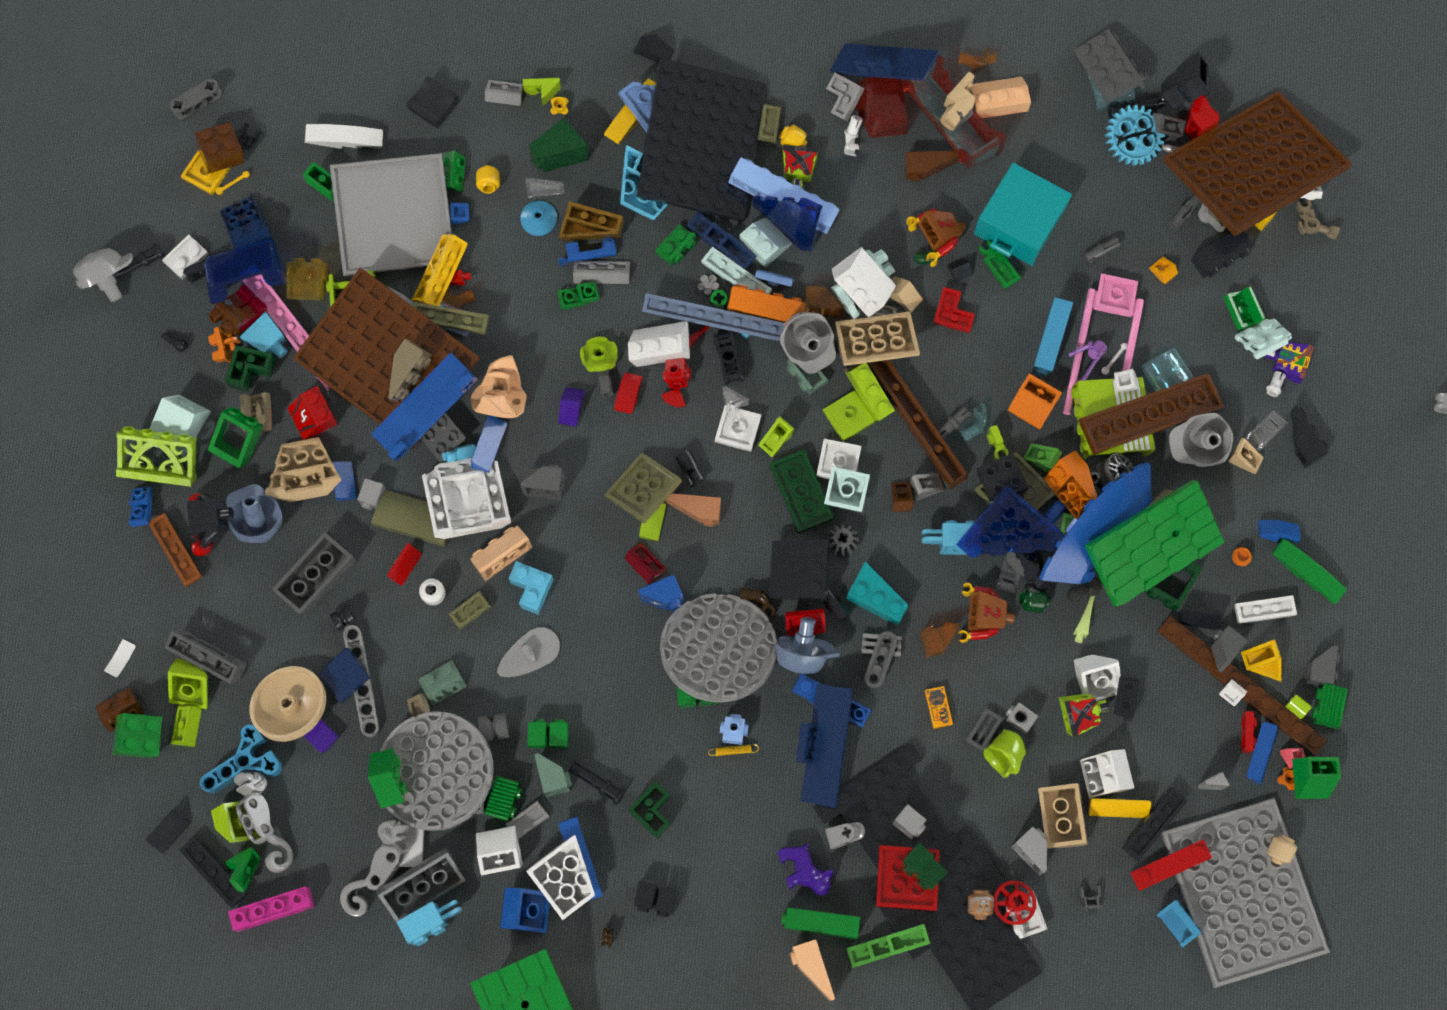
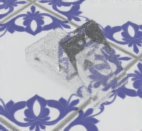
[722,386,749,428]

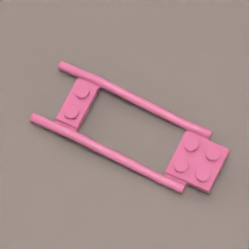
[1063,273,1144,415]

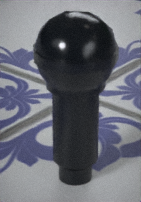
[161,333,187,352]

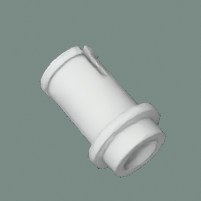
[1266,371,1286,397]

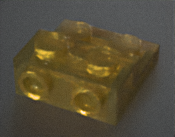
[287,258,327,300]

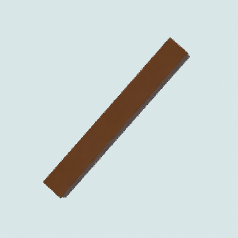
[867,360,967,490]

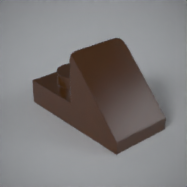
[891,482,913,512]

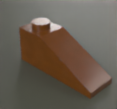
[905,151,962,182]

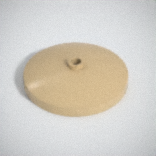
[249,666,326,742]

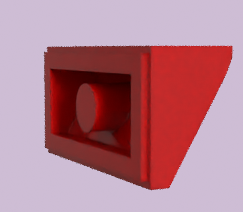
[387,543,422,586]

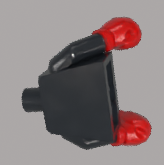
[187,492,234,556]

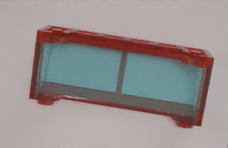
[902,54,1007,168]

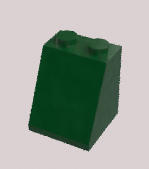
[529,118,590,172]

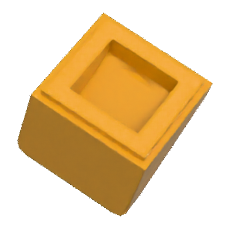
[1149,257,1178,284]

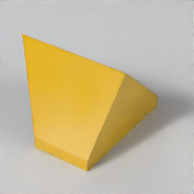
[1241,640,1281,682]

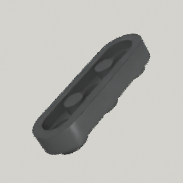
[864,631,897,688]

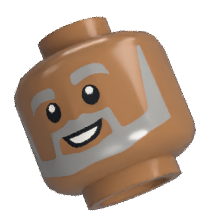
[968,890,994,920]

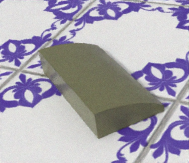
[371,490,449,547]

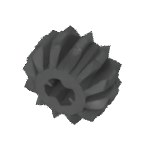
[826,523,859,557]

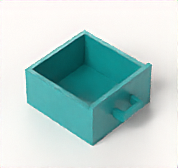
[974,163,1072,266]

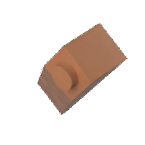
[664,493,721,527]

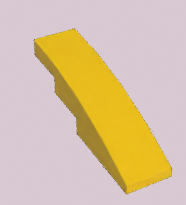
[604,78,655,144]

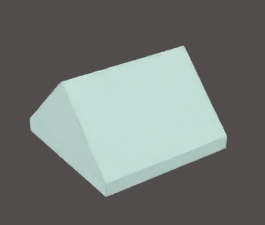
[824,467,870,512]

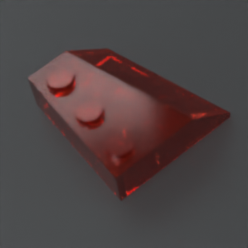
[855,77,908,138]

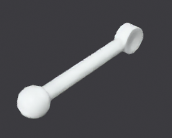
[1101,343,1128,375]

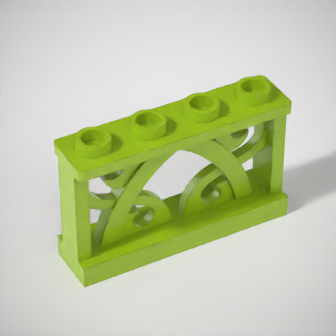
[116,426,197,487]

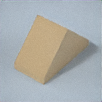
[890,276,923,313]
[1228,438,1264,474]

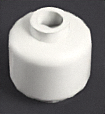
[419,579,446,605]

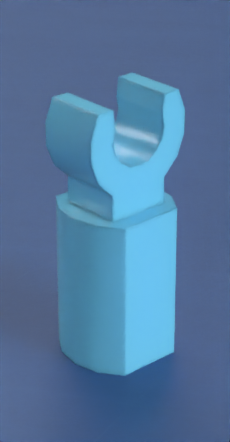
[442,443,476,462]

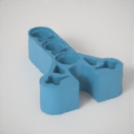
[200,725,282,794]

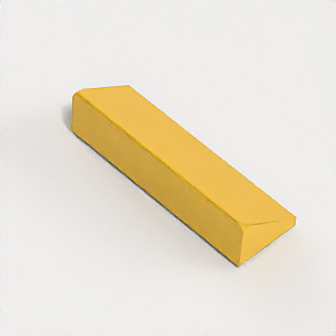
[1088,798,1151,818]

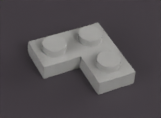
[826,72,865,122]

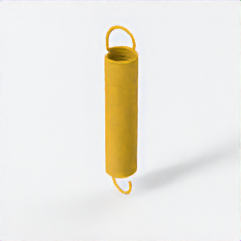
[708,744,759,756]

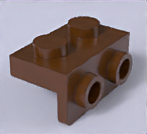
[95,687,144,732]

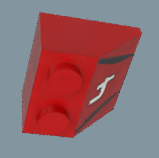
[287,386,338,440]

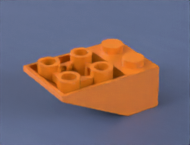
[1043,450,1097,520]

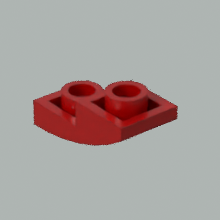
[614,373,643,414]

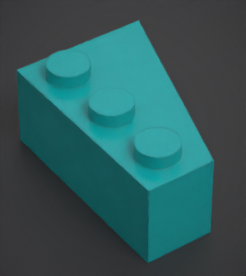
[846,561,908,626]

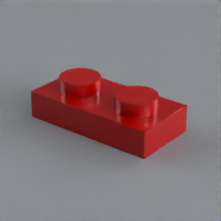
[1241,711,1257,754]

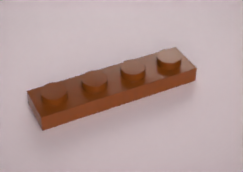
[149,513,203,587]

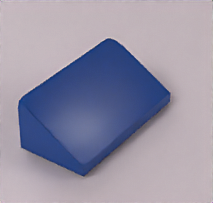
[332,462,357,501]

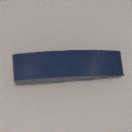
[686,212,757,270]

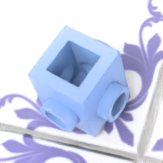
[720,714,748,745]

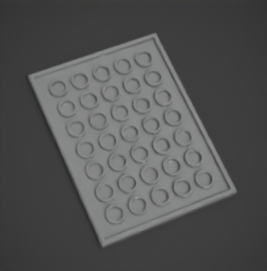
[1161,798,1330,988]

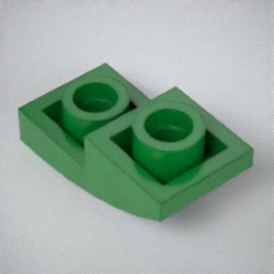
[557,282,600,310]

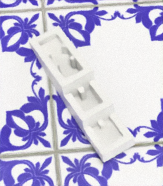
[305,124,383,149]

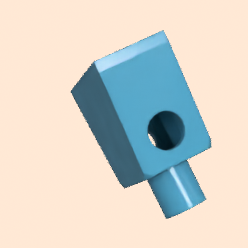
[240,312,287,358]

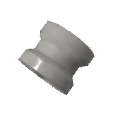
[1434,393,1447,414]

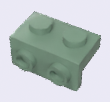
[786,359,828,395]
[418,660,466,705]

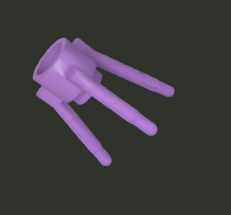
[1068,340,1107,381]

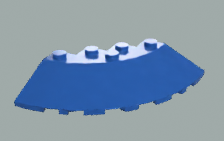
[1039,462,1151,584]

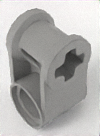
[825,822,865,849]

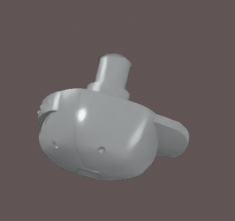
[73,248,133,302]
[779,311,836,374]
[1169,413,1233,467]

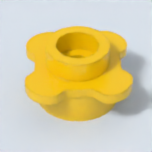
[550,97,569,115]

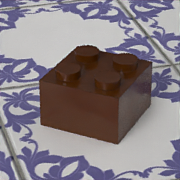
[194,122,244,174]

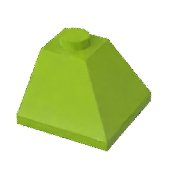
[168,658,208,709]
[211,801,259,843]

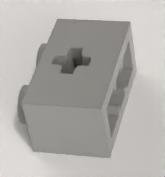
[893,804,927,839]

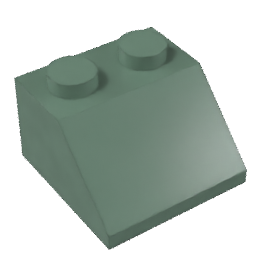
[534,754,572,798]

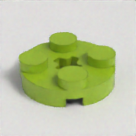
[580,337,618,372]

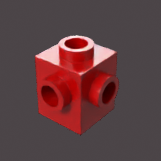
[663,358,691,389]

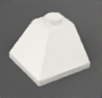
[1074,655,1121,701]

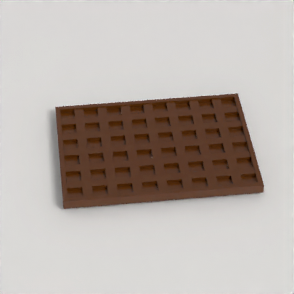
[293,267,480,449]

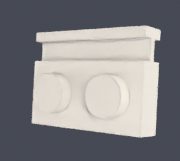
[162,235,209,280]

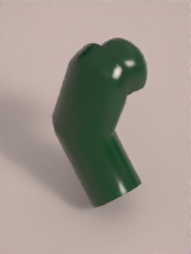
[914,248,937,265]

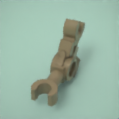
[1296,200,1340,240]

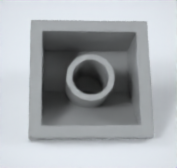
[1011,827,1047,876]

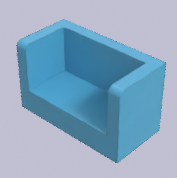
[1157,900,1203,948]

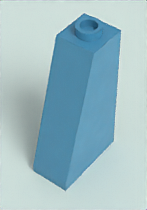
[1032,297,1073,377]

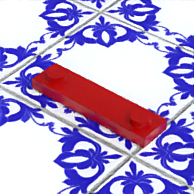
[1130,839,1212,891]

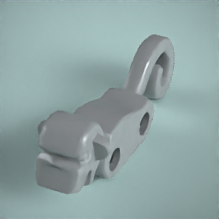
[234,772,293,873]
[340,820,410,917]

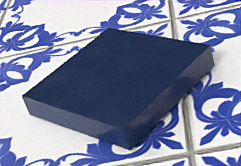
[319,648,370,703]

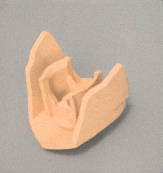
[470,355,527,418]

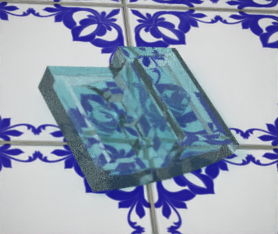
[1141,348,1194,391]

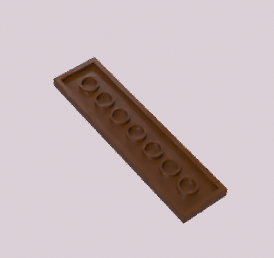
[1078,373,1224,455]

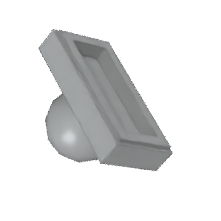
[1198,203,1226,232]

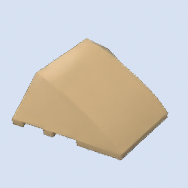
[265,437,341,502]

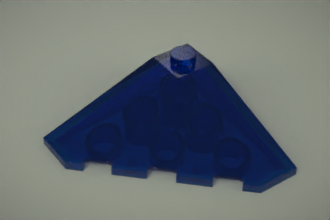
[753,196,823,252]
[956,485,1066,557]

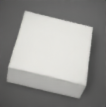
[1219,679,1247,707]

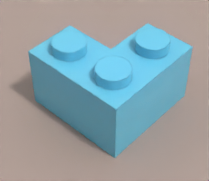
[509,561,554,615]

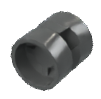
[478,713,510,741]

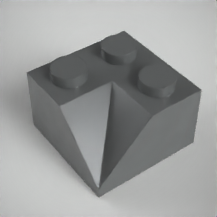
[520,464,565,500]

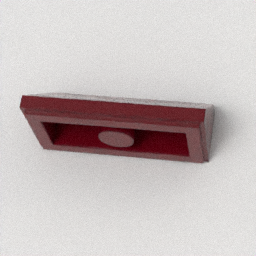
[624,542,667,585]

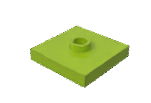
[823,390,875,442]

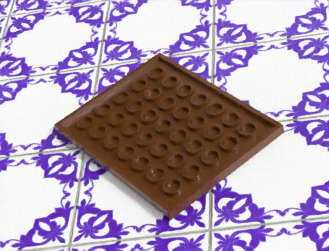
[1163,91,1352,236]

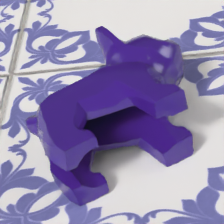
[777,844,833,896]

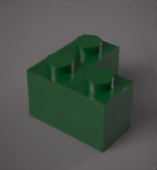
[225,346,276,391]
[628,781,671,840]
[900,843,948,891]

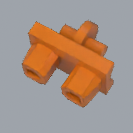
[208,326,240,363]

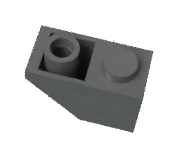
[1306,645,1340,686]

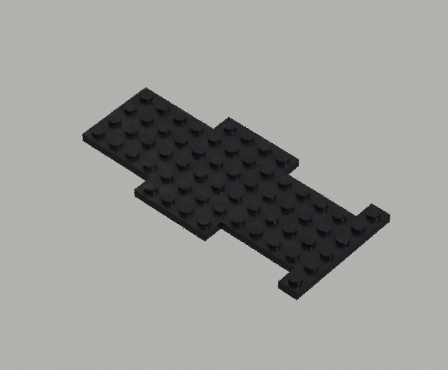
[813,743,1043,1010]

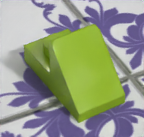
[523,78,561,106]
[758,417,794,457]

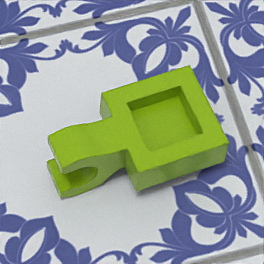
[986,425,1009,460]

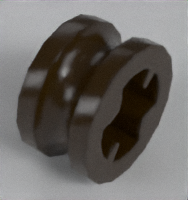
[601,928,614,947]

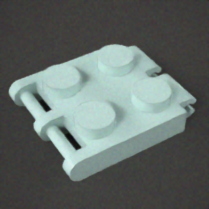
[1235,318,1292,359]

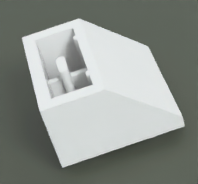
[1080,749,1134,799]
[476,826,523,875]

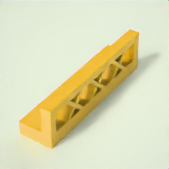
[412,234,468,306]

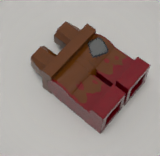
[209,284,268,336]

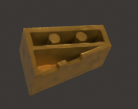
[559,201,625,241]

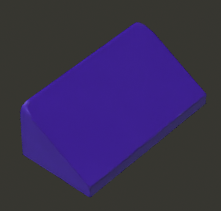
[304,719,339,753]

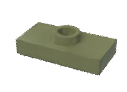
[758,104,781,143]
[448,591,491,630]

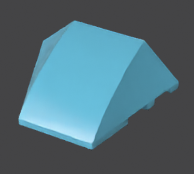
[620,145,668,220]

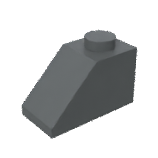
[1211,626,1247,673]

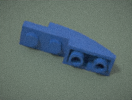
[791,674,871,728]

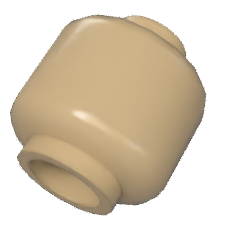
[1267,834,1297,866]

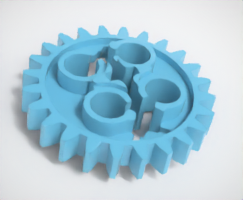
[1104,105,1165,166]

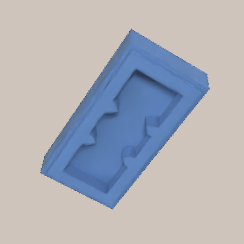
[755,269,794,287]

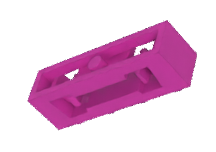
[228,886,315,932]

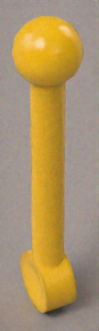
[215,171,250,195]

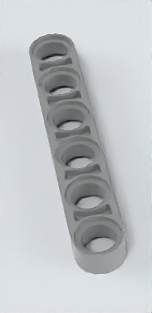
[343,625,380,738]

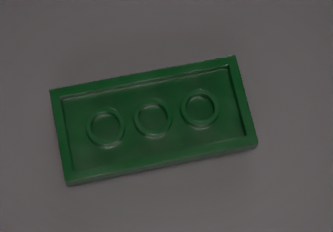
[769,449,834,534]

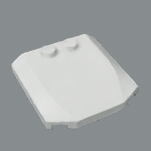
[422,458,511,539]

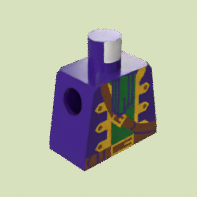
[1265,342,1314,384]

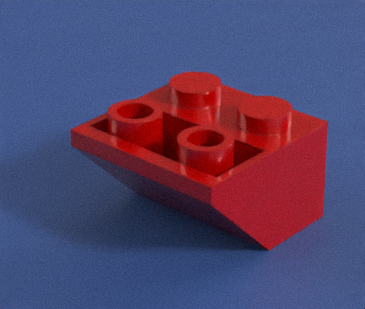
[1184,95,1220,141]

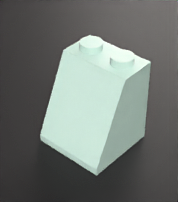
[149,395,211,456]

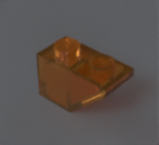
[805,286,844,317]
[920,621,960,658]

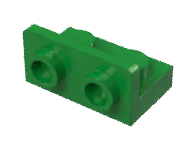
[655,224,696,266]

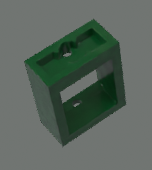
[1145,562,1203,610]

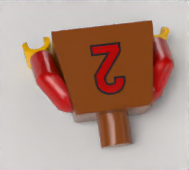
[906,209,965,267]
[958,583,1015,643]

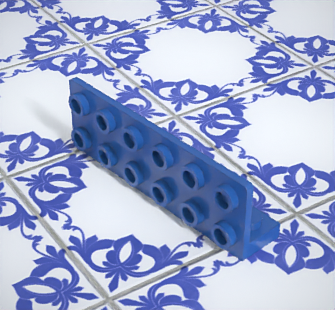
[372,353,478,461]

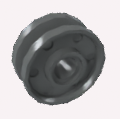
[1096,453,1133,488]

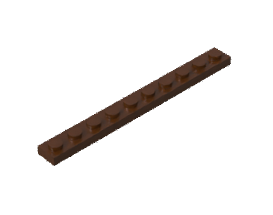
[1157,616,1327,757]

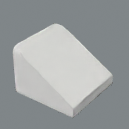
[1114,369,1138,392]

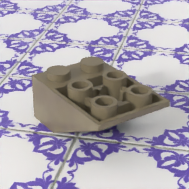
[388,339,432,402]

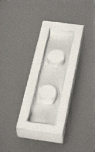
[1234,595,1297,624]

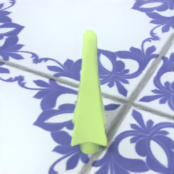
[1073,593,1095,643]

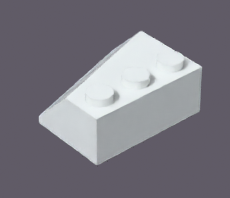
[526,835,595,920]

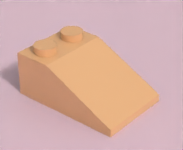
[790,939,835,1001]

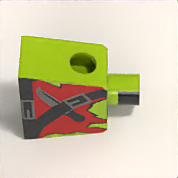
[783,145,818,187]
[1059,694,1109,737]

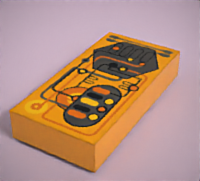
[924,686,953,729]

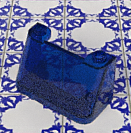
[204,240,286,304]

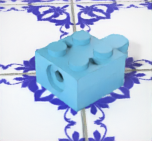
[922,520,982,555]
[397,900,462,946]

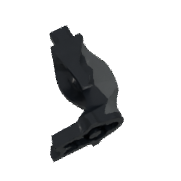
[1002,511,1057,589]

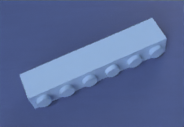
[728,158,840,234]

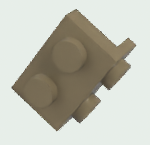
[240,392,272,433]

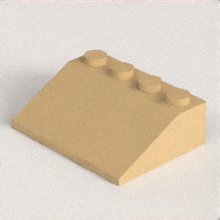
[835,312,920,366]

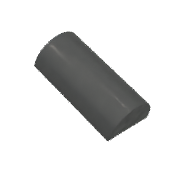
[376,848,466,923]

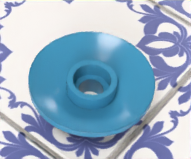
[520,201,557,236]

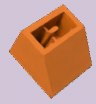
[1007,373,1062,430]

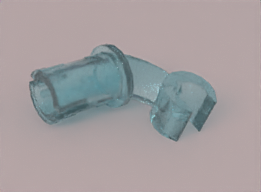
[960,403,987,442]

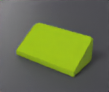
[639,503,666,541]
[171,706,202,747]

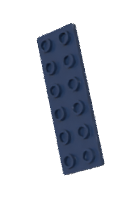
[830,43,939,81]
[796,684,853,808]

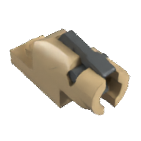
[940,72,975,131]

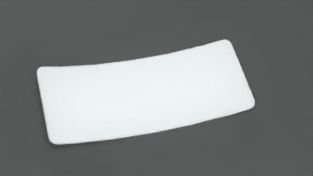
[104,639,136,677]

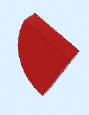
[661,389,686,408]

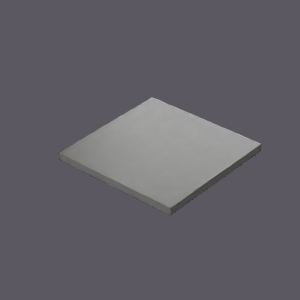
[330,153,452,276]

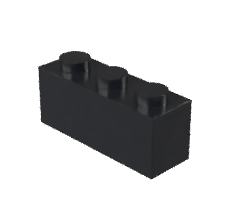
[1191,231,1254,278]

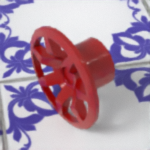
[994,881,1036,925]

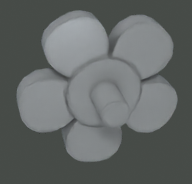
[698,275,719,295]

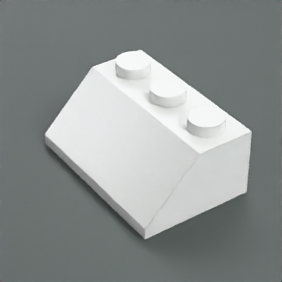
[832,247,896,317]
[628,321,690,367]

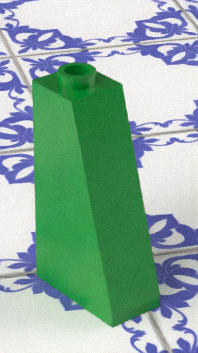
[781,908,860,940]

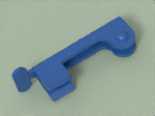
[558,237,616,266]

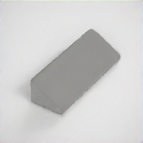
[573,261,630,284]

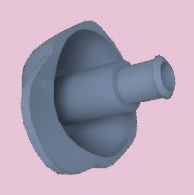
[226,484,283,543]
[775,617,840,674]

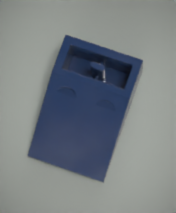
[219,196,275,258]

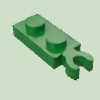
[979,241,1021,290]

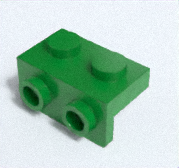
[442,151,465,192]
[1223,286,1265,331]

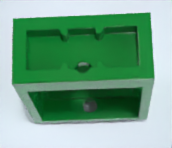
[208,407,263,468]

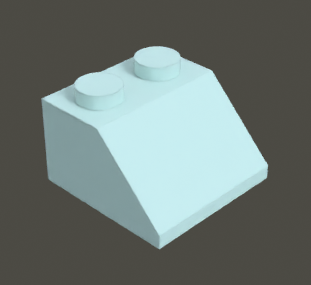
[740,217,792,268]

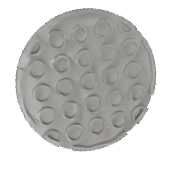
[660,593,777,702]
[380,711,494,831]

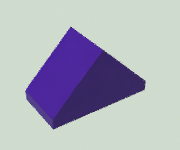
[558,387,585,427]

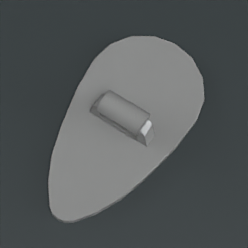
[497,627,560,677]

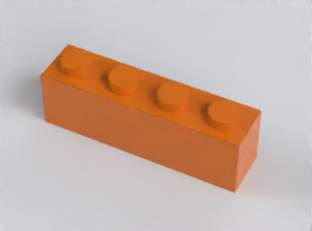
[726,284,806,323]

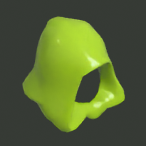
[983,729,1026,778]

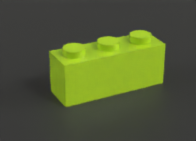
[845,363,895,421]

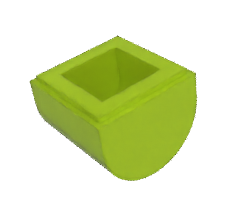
[1285,695,1312,719]

